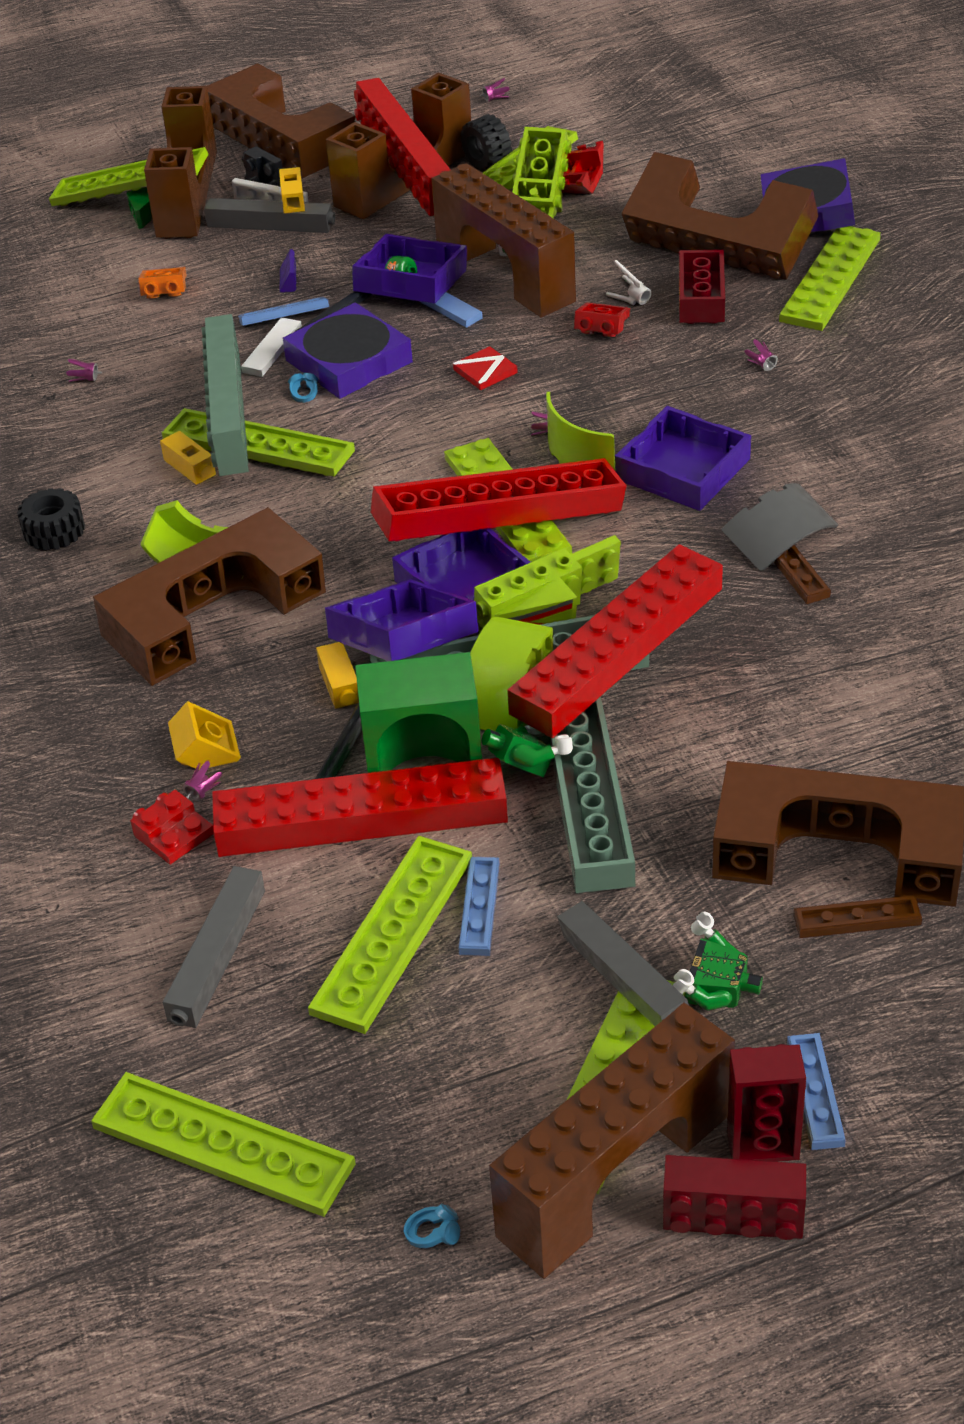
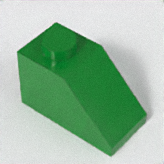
[126,187,153,229]

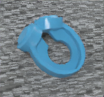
[288,373,318,403]
[403,1203,460,1248]

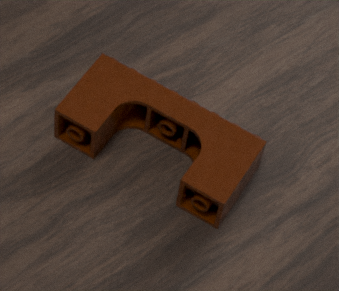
[207,63,356,179]
[326,72,471,219]
[144,86,217,239]
[621,152,818,280]
[432,163,576,318]
[93,507,326,686]
[712,761,964,907]
[489,1002,735,1279]

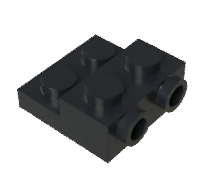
[242,146,283,187]

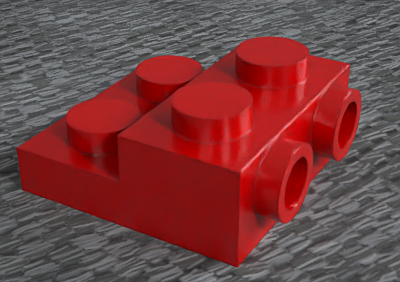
[574,302,630,337]
[130,789,214,865]

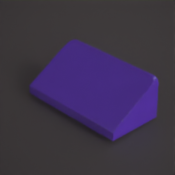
[280,249,296,292]

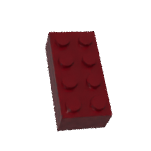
[679,250,725,324]
[727,1044,806,1162]
[663,1155,806,1240]

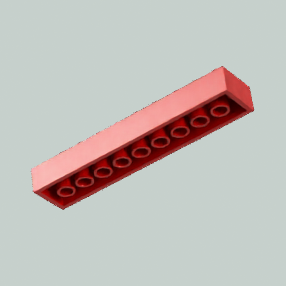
[354,77,451,216]
[370,458,627,541]
[507,544,723,738]
[212,758,508,857]

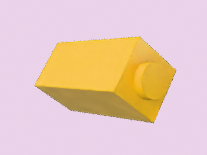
[279,167,305,213]
[160,431,216,485]
[316,642,359,709]

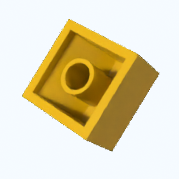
[168,701,241,769]

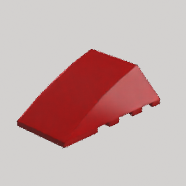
[562,140,604,194]

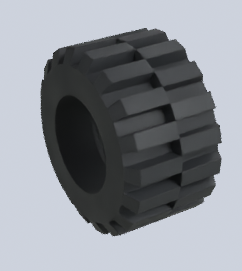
[461,114,512,172]
[17,488,85,550]

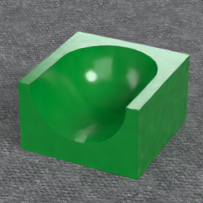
[355,652,482,773]

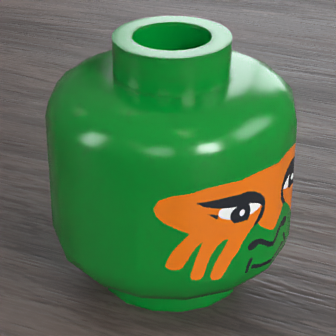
[385,256,417,273]

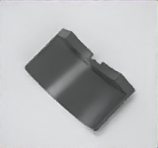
[721,483,839,571]

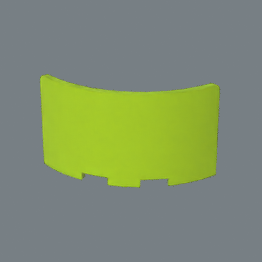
[546,392,615,470]
[141,500,243,578]
[470,616,553,731]

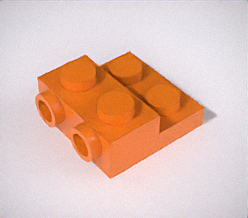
[138,267,187,298]

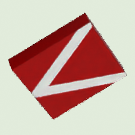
[453,346,518,390]

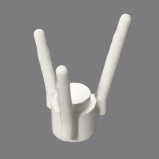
[606,260,651,305]

